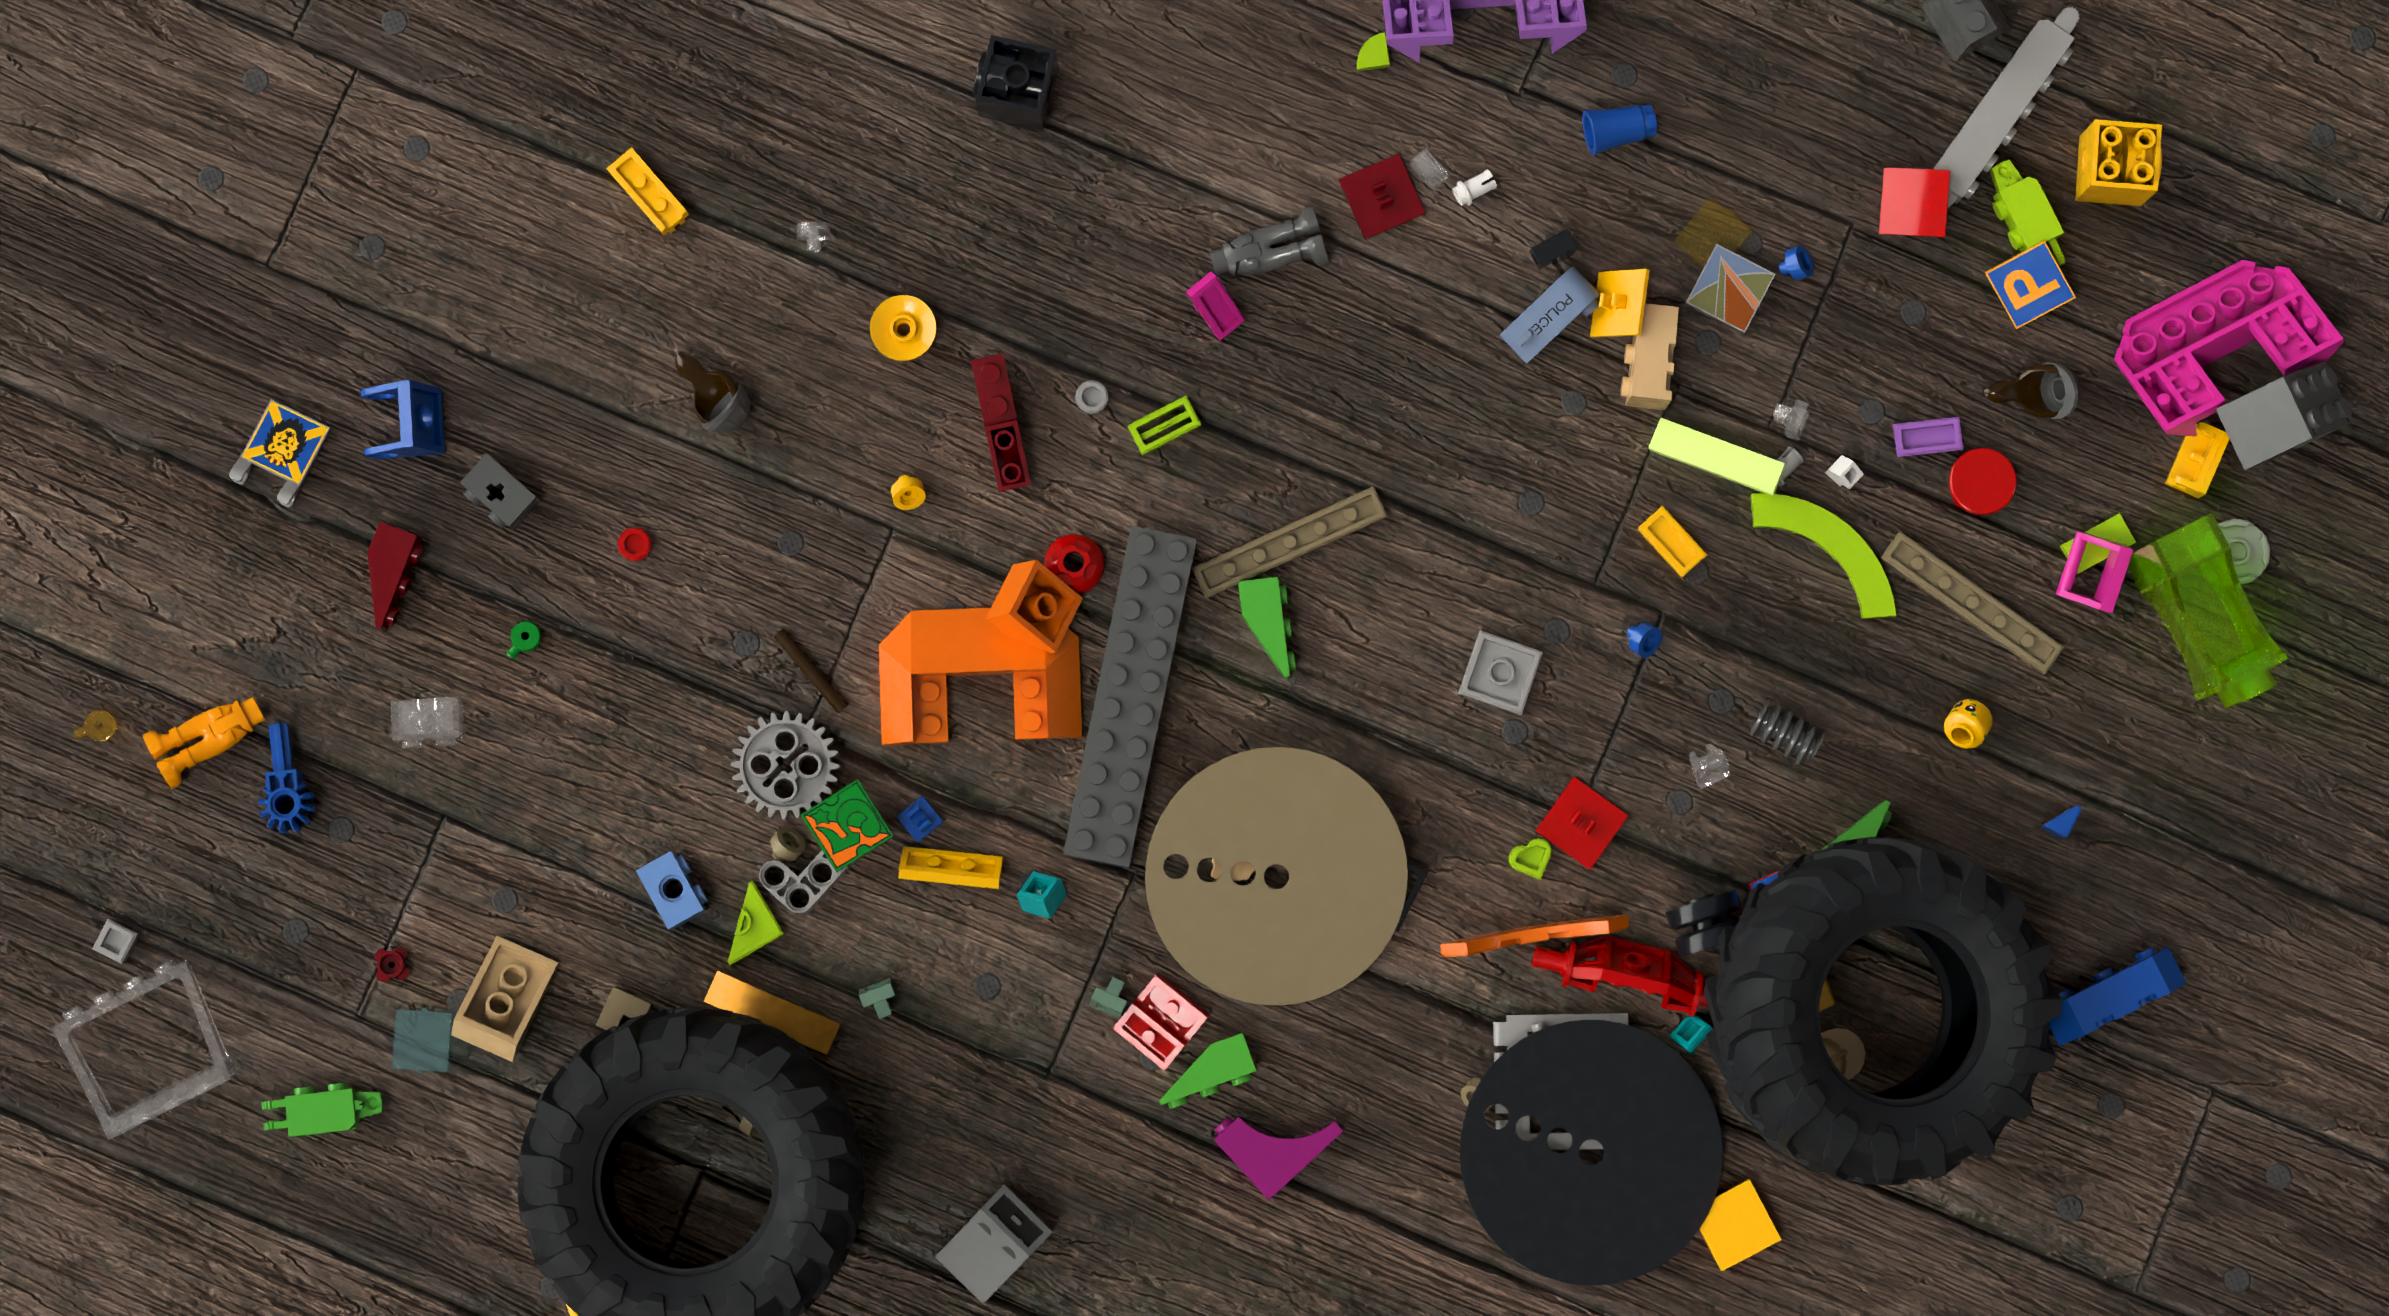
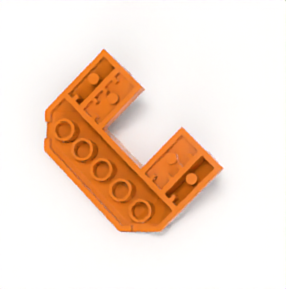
[879,608,1083,745]

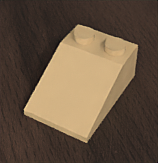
[451,936,558,1062]

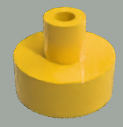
[891,475,926,510]

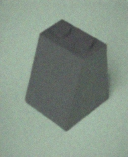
[1922,0,2013,63]

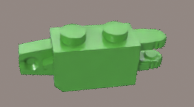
[261,1082,384,1137]

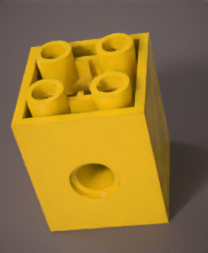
[2075,119,2162,206]

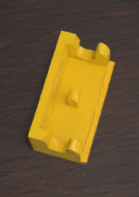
[2165,422,2229,499]

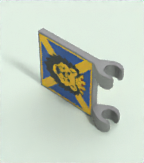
[229,399,331,508]

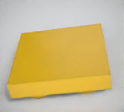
[1699,1179,1782,1271]

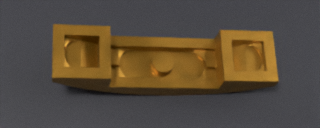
[704,971,841,1055]

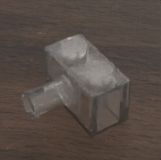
[391,697,465,749]

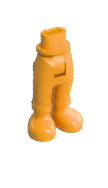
[143,697,265,789]

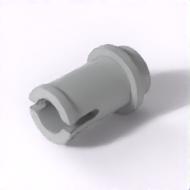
[1776,446,1804,486]

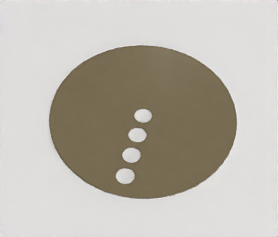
[1145,747,1408,1006]

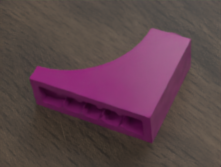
[1214,1117,1343,1200]

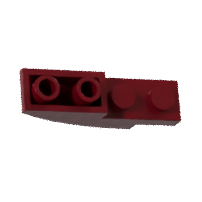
[971,353,1031,492]

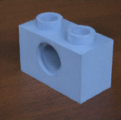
[636,851,708,930]

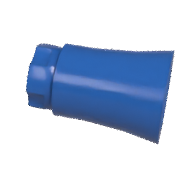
[1582,104,1657,156]

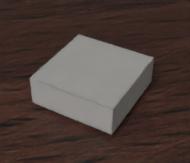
[92,919,140,964]

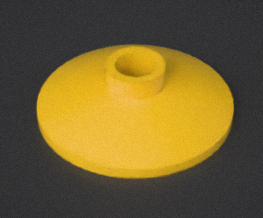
[870,295,936,361]

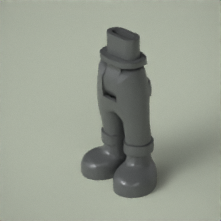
[1209,206,1329,277]

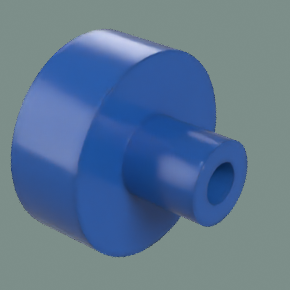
[1779,245,1814,281]
[1627,622,1662,658]

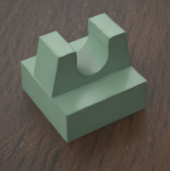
[1089,977,1127,1019]
[859,978,895,1019]

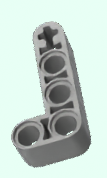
[759,817,883,914]

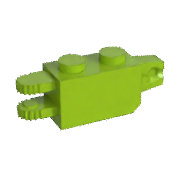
[1990,160,2065,266]

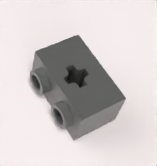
[460,453,541,530]

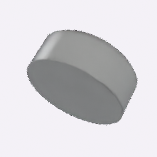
[1075,380,1109,415]

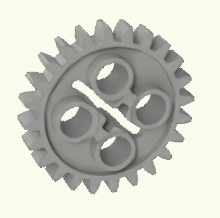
[731,711,841,820]

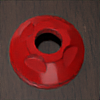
[1044,534,1105,594]

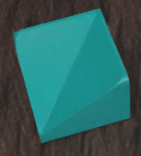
[1016,871,1066,919]

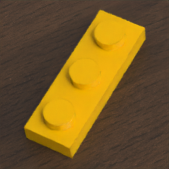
[898,846,1003,889]

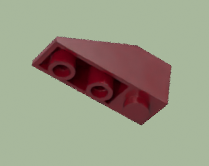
[367,522,424,632]

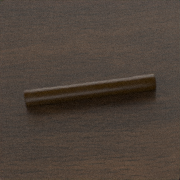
[774,629,848,714]

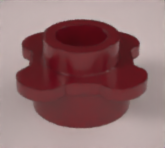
[374,947,410,982]

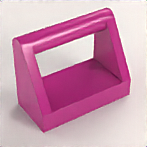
[2056,531,2133,613]

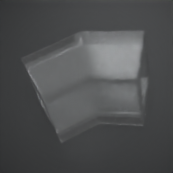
[1409,148,1449,190]

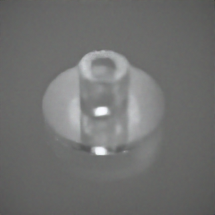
[796,222,830,252]

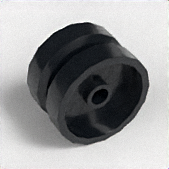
[1665,890,1741,958]

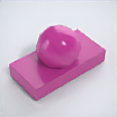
[1186,272,1246,341]

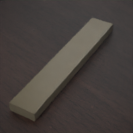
[1192,486,1388,599]
[1879,531,2064,675]

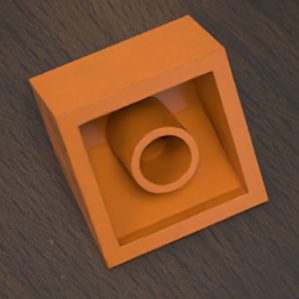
[985,560,1083,653]

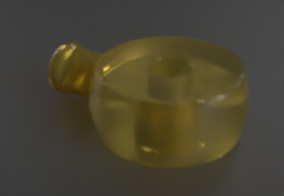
[74,710,116,741]

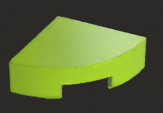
[1356,32,1390,72]

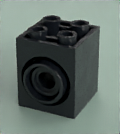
[973,35,1059,131]

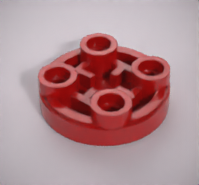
[1948,448,2017,515]

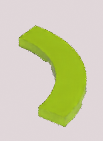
[1750,493,1896,619]

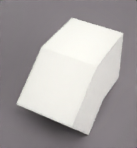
[1825,455,1864,489]

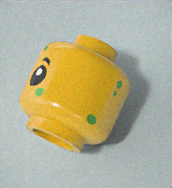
[1944,699,1993,749]

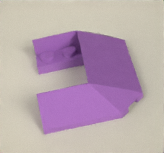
[1382,0,1587,63]

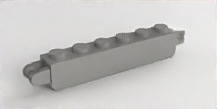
[1933,6,2080,208]

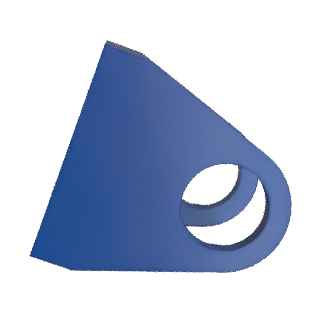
[361,380,445,459]

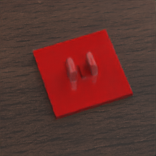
[1535,777,1629,870]

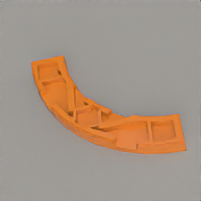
[1440,915,1629,957]

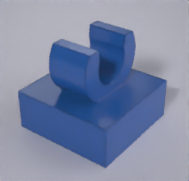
[896,796,944,843]

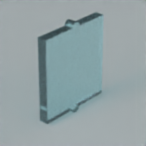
[391,1008,453,1074]

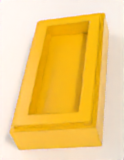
[1637,506,1707,578]

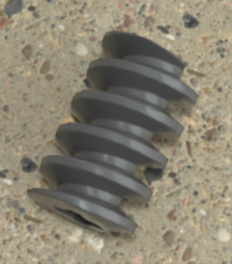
[1750,698,1827,765]

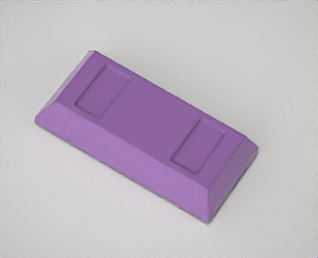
[1893,417,1963,457]

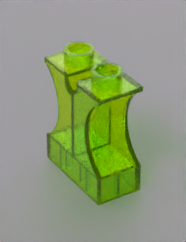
[2128,513,2288,709]

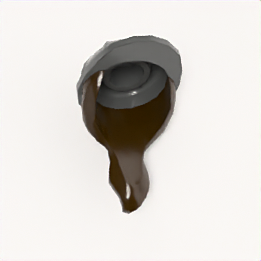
[675,352,750,432]
[1982,361,2081,419]

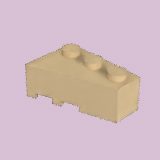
[1620,303,1679,411]

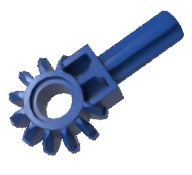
[258,722,317,834]

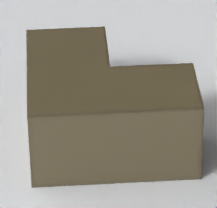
[596,987,654,1030]

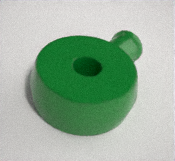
[506,621,542,660]

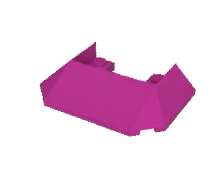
[2114,260,2344,437]

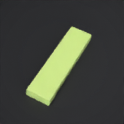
[1648,418,1786,496]

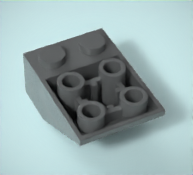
[935,1183,1054,1304]

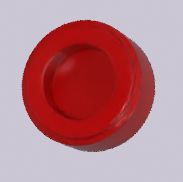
[618,528,652,562]

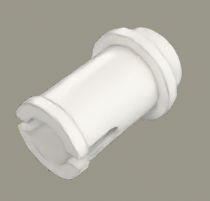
[1452,169,1497,206]

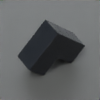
[1530,229,1577,270]

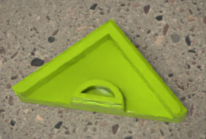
[727,880,784,966]

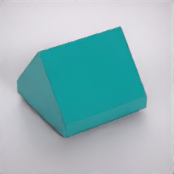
[1669,1015,1713,1056]

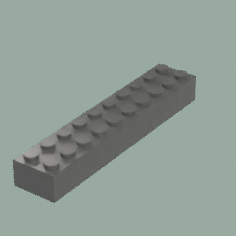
[1063,525,1197,869]

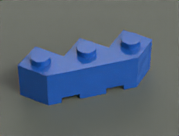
[2049,947,2186,1046]

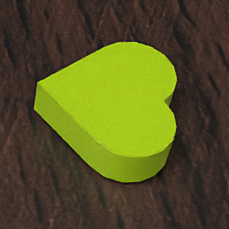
[1508,838,1552,880]

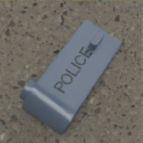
[1500,266,1600,364]

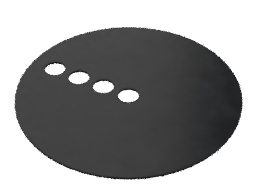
[1460,1020,1723,1285]

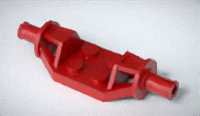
[1531,935,1708,1017]

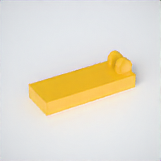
[606,147,689,236]

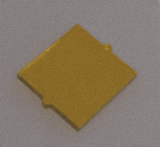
[1673,197,1753,266]

